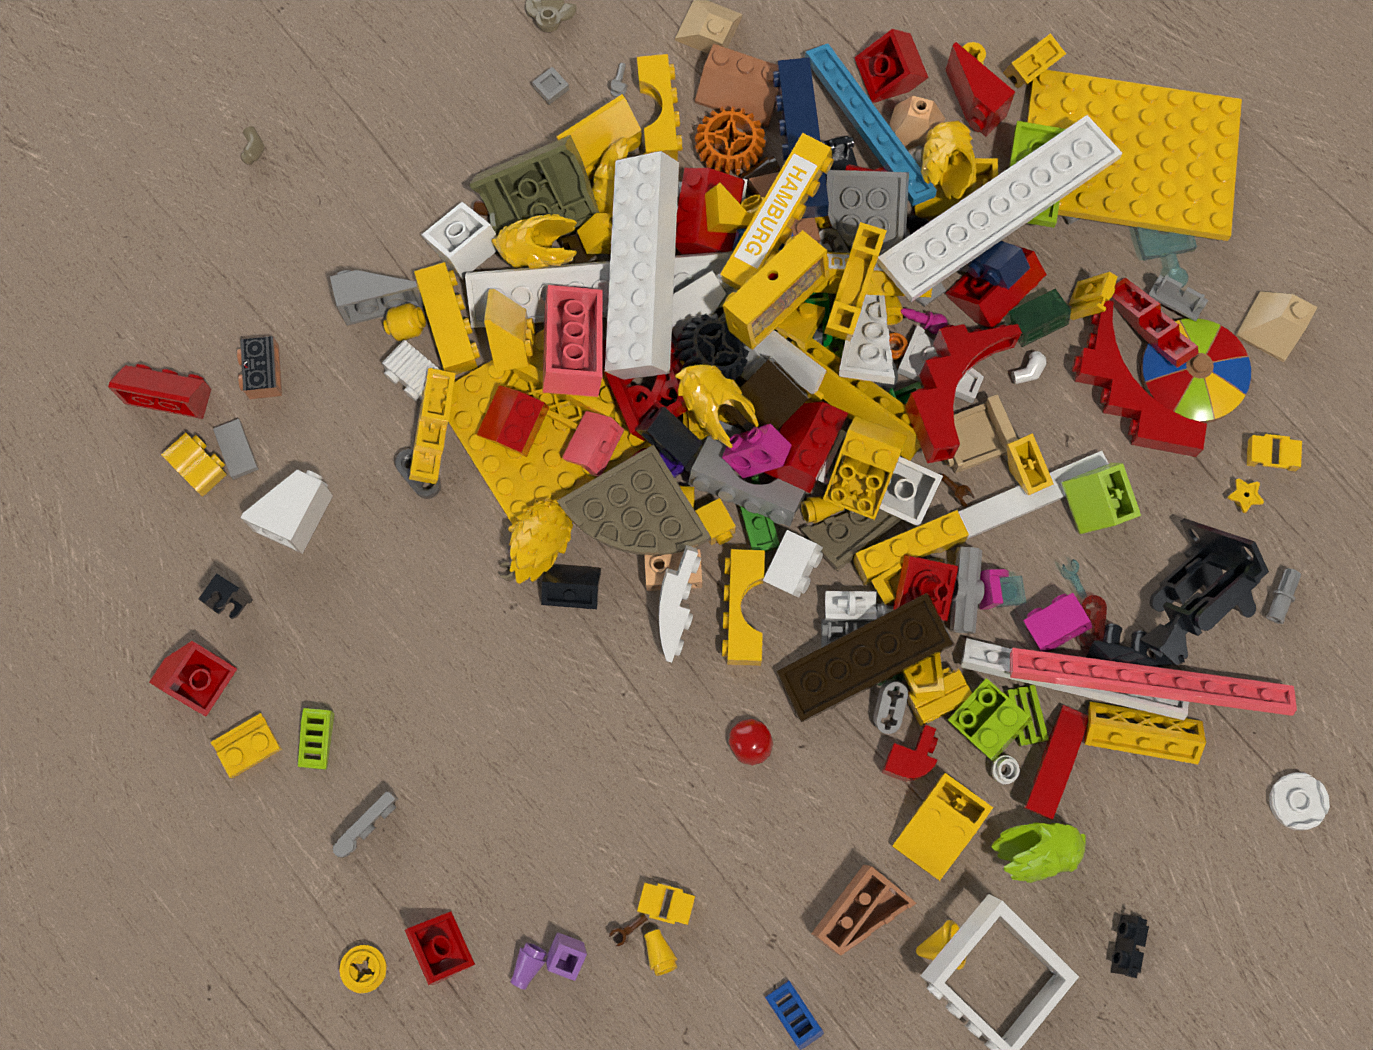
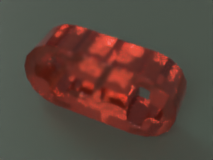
[1076,595,1107,649]

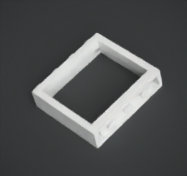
[921,894,1079,1050]

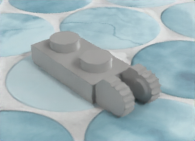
[332,792,398,858]

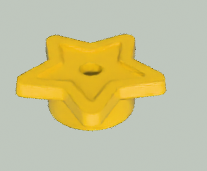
[1228,478,1264,513]

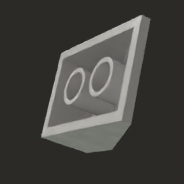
[330,270,425,326]

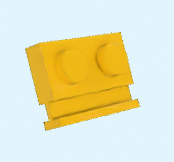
[1065,271,1118,320]
[210,713,282,779]

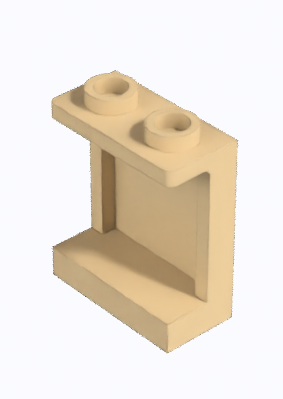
[944,394,1018,473]

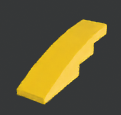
[409,368,456,484]

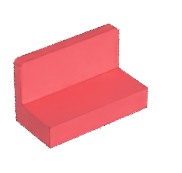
[563,411,624,477]

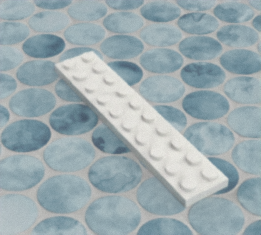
[877,115,1122,302]
[465,251,738,328]

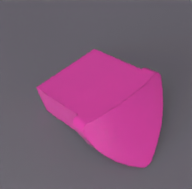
[979,569,1010,610]

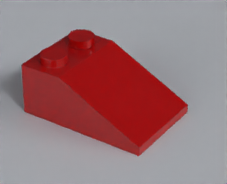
[945,42,1015,137]

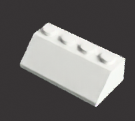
[818,430,943,526]

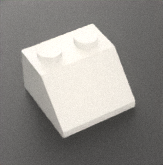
[422,202,497,279]

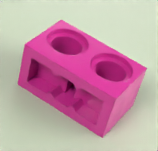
[722,424,792,478]

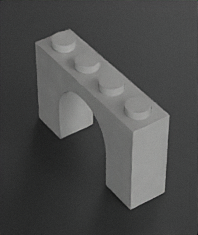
[688,420,806,527]

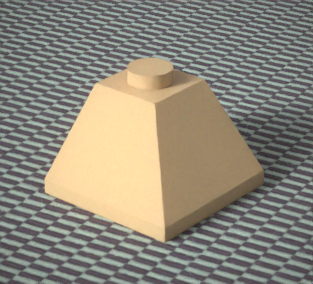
[675,0,743,54]
[1236,291,1317,362]

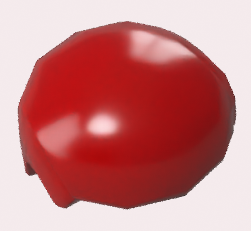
[729,719,773,766]

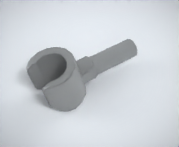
[611,63,628,97]

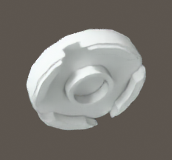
[1269,773,1330,830]

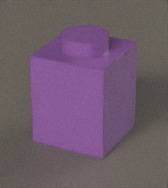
[546,932,587,981]

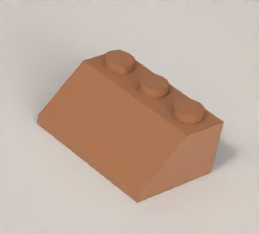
[695,44,780,128]

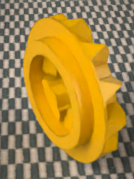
[339,945,387,993]

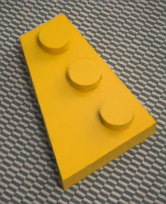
[775,302,825,351]
[902,653,945,699]

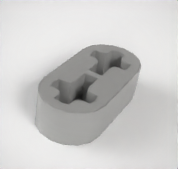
[873,679,908,734]

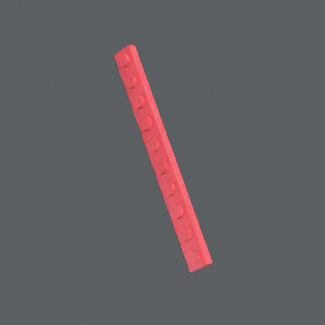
[1010,648,1297,716]

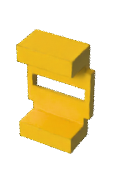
[1247,434,1302,471]
[637,883,695,925]

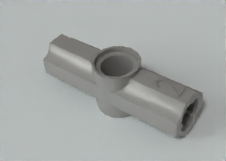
[950,547,984,634]

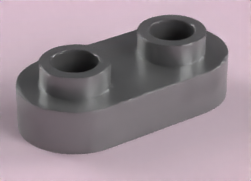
[395,449,441,499]

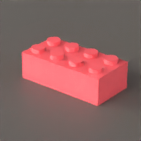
[543,285,602,397]

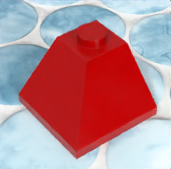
[149,641,237,717]

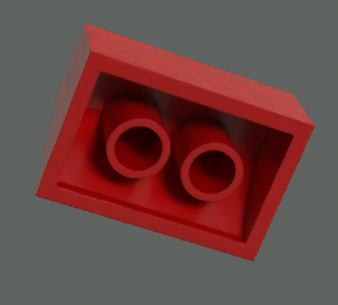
[675,168,745,255]
[945,245,1047,328]
[108,364,211,419]
[764,402,848,493]

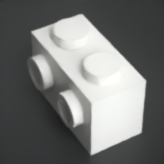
[763,530,823,597]

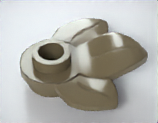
[526,0,576,32]

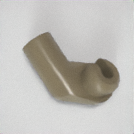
[241,126,264,165]

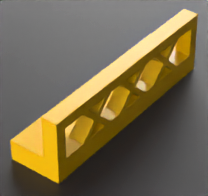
[506,364,615,431]
[1084,702,1206,764]

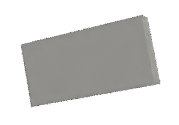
[213,419,259,480]

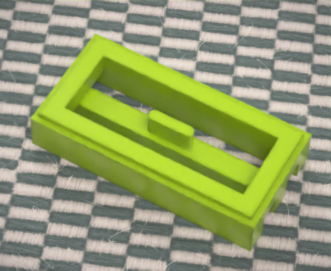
[1006,685,1049,747]

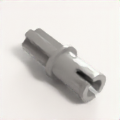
[1266,568,1301,624]

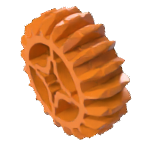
[695,106,766,176]

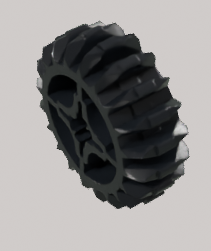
[676,313,750,380]

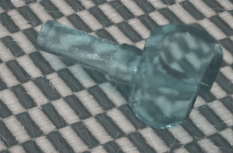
[1061,559,1087,599]

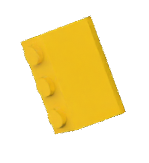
[556,94,642,179]
[484,289,535,372]

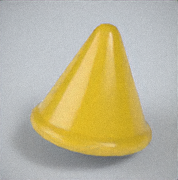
[916,920,967,970]

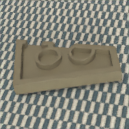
[801,509,900,572]

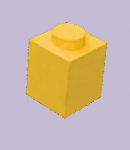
[695,498,736,545]

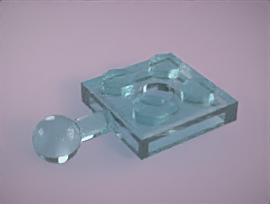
[1133,227,1197,288]

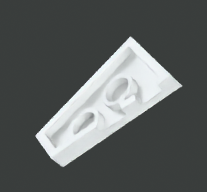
[898,325,984,404]

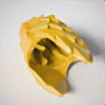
[921,121,975,199]
[592,137,646,213]
[492,214,577,269]
[675,365,758,448]
[508,497,573,584]

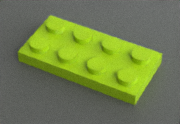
[1009,121,1066,228]

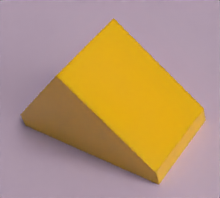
[705,183,753,233]
[1006,433,1054,495]

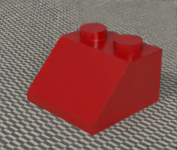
[854,29,929,103]
[477,385,549,457]

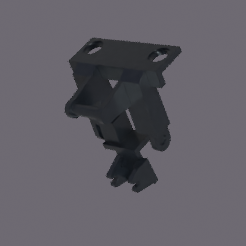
[1139,518,1269,665]

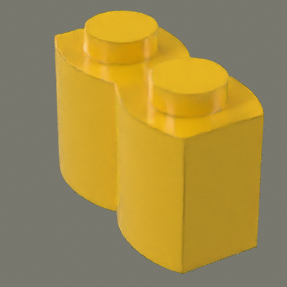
[161,432,227,497]

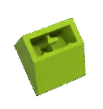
[1061,463,1141,534]
[948,678,1032,761]

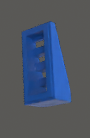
[765,981,824,1050]

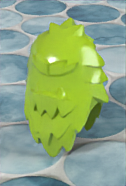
[992,822,1086,883]

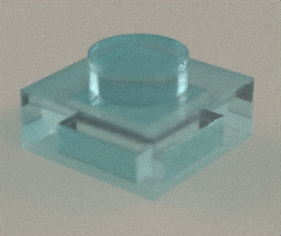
[997,575,1026,608]

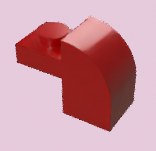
[882,725,938,781]

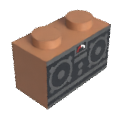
[237,336,282,399]

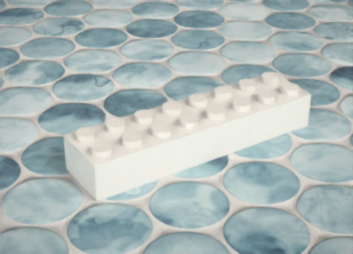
[605,151,679,379]

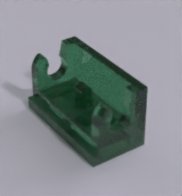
[1008,288,1071,347]

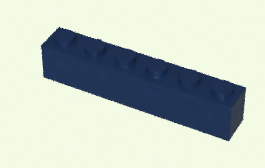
[773,57,829,219]

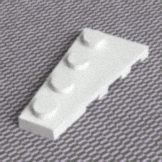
[839,295,895,385]

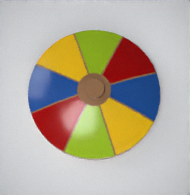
[1140,318,1251,423]

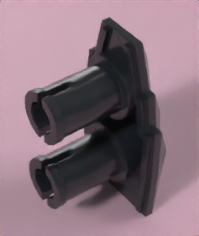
[1086,623,1159,667]

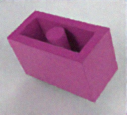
[1023,593,1092,652]

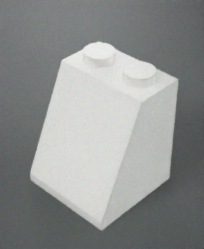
[241,470,333,554]

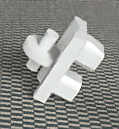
[825,591,877,621]

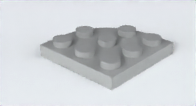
[827,170,909,255]

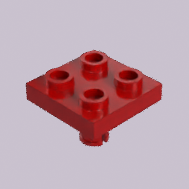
[893,555,958,621]

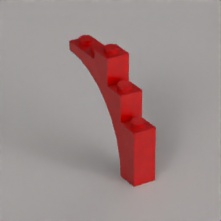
[1072,301,1207,457]
[905,324,1022,464]

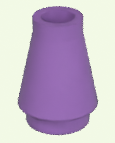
[510,942,547,990]

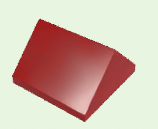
[404,911,475,985]

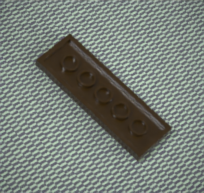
[777,593,955,722]

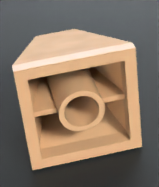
[889,96,945,151]

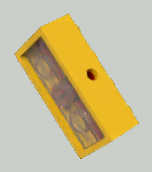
[723,230,830,350]

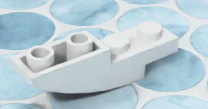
[659,545,701,663]

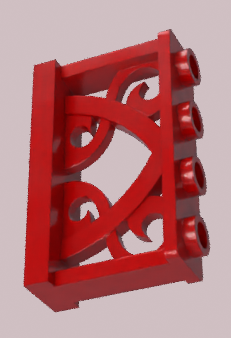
[602,339,688,441]

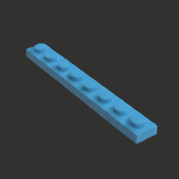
[805,43,937,206]

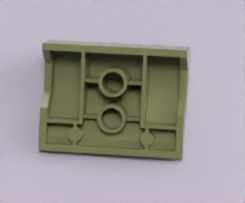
[469,135,600,236]

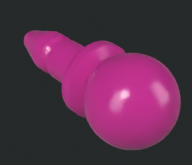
[901,308,948,335]

